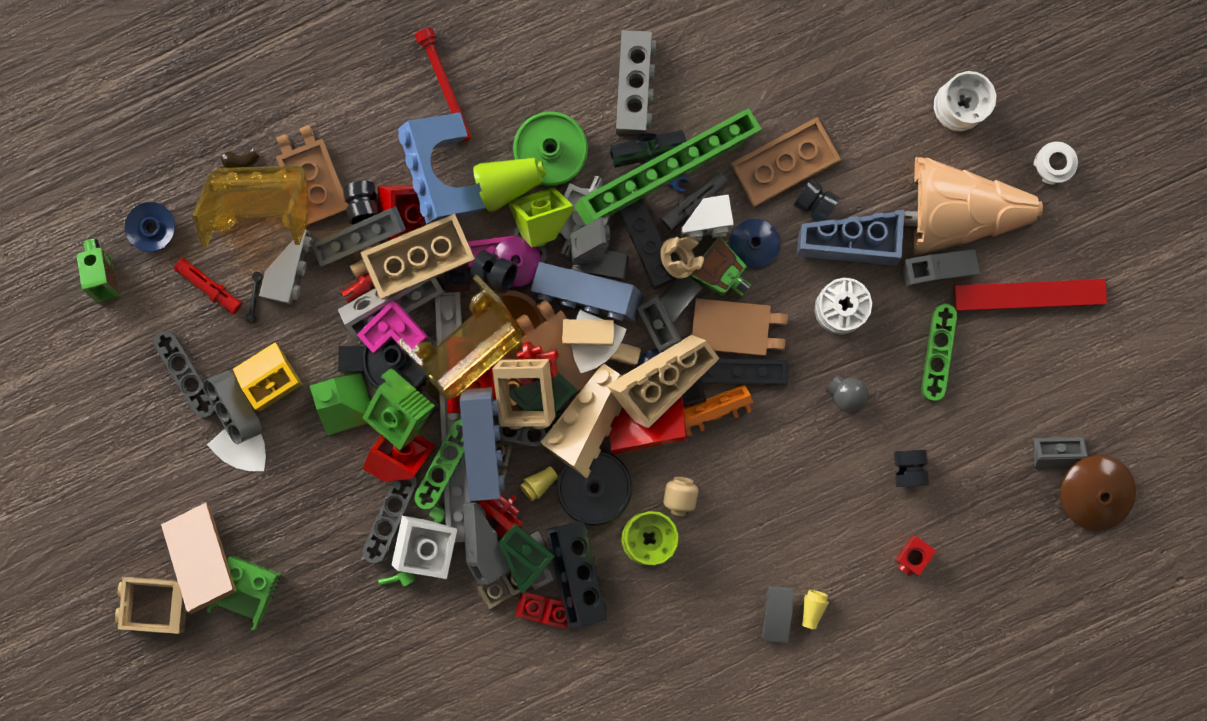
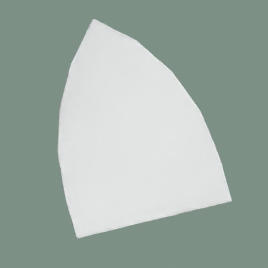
[572,310,627,373]
[207,429,266,471]

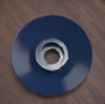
[125,202,175,252]
[730,219,780,269]

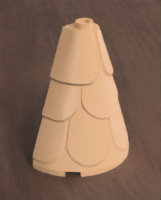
[913,157,1043,256]

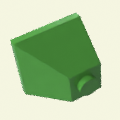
[310,373,370,436]

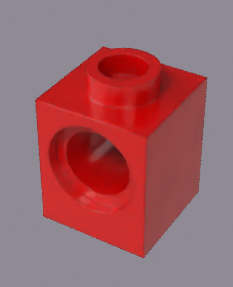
[895,536,936,576]

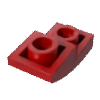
[515,592,568,629]

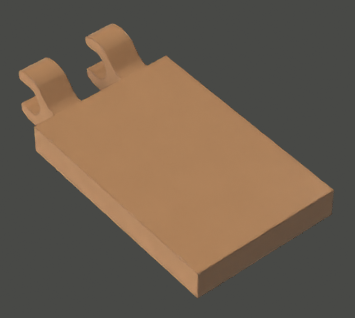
[276,125,349,227]
[692,298,788,356]
[516,300,599,393]

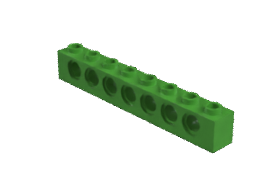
[574,108,762,225]

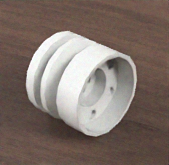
[934,71,996,132]
[814,278,872,335]

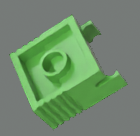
[363,368,435,450]
[207,556,281,630]

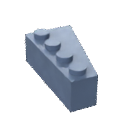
[797,210,904,266]
[531,262,645,323]
[460,387,505,501]

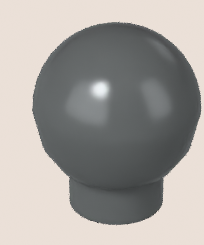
[827,375,869,413]

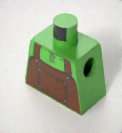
[688,237,751,296]
[77,239,121,303]

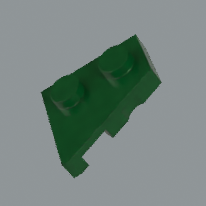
[510,372,577,413]
[498,523,554,594]

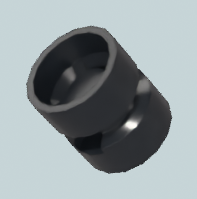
[793,179,840,222]
[343,181,380,225]
[470,250,517,293]
[894,450,929,487]

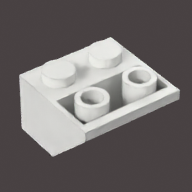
[680,195,733,241]

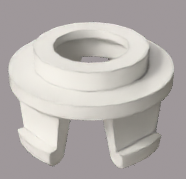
[1034,142,1078,185]

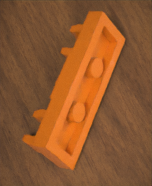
[684,385,753,436]

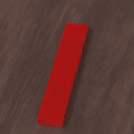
[954,279,1107,311]

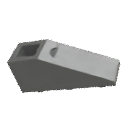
[570,217,610,265]
[901,250,980,288]
[463,502,510,584]

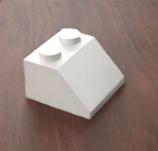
[392,516,457,579]

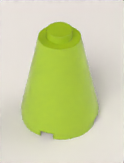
[474,158,547,212]

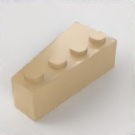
[607,335,720,428]
[540,363,622,478]

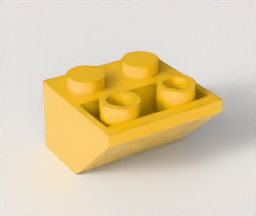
[233,342,303,411]

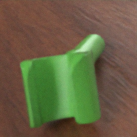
[429,504,445,524]
[378,572,416,587]

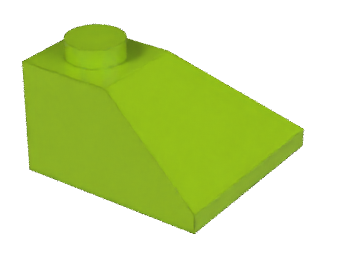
[508,187,574,247]

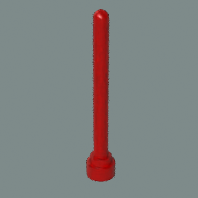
[414,27,471,141]

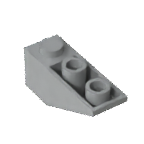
[259,229,313,305]

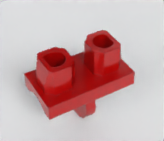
[517,341,559,386]
[478,494,524,539]

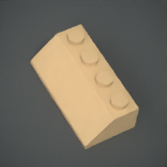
[361,214,475,299]

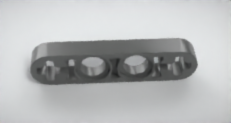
[154,331,216,418]
[363,476,418,563]

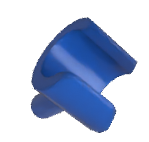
[668,177,689,193]

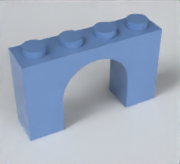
[398,113,487,224]

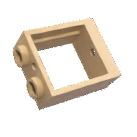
[493,359,556,429]
[115,577,187,634]

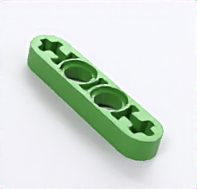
[921,304,957,401]
[415,419,465,509]

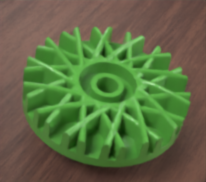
[513,112,588,187]

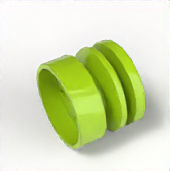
[621,511,679,565]

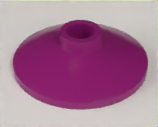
[493,237,542,287]

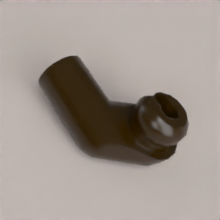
[221,148,259,171]

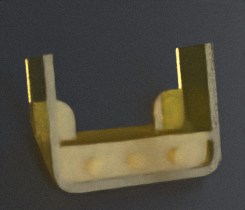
[192,166,308,247]
[398,275,522,399]

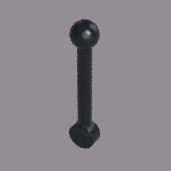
[246,272,263,323]

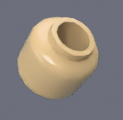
[663,477,699,516]

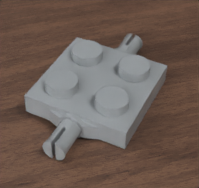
[559,176,610,257]

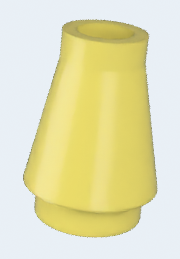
[520,466,558,501]
[802,590,829,629]

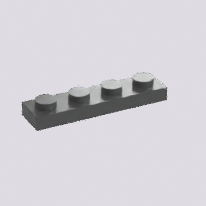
[311,207,406,267]

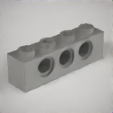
[616,30,656,135]
[338,277,444,342]

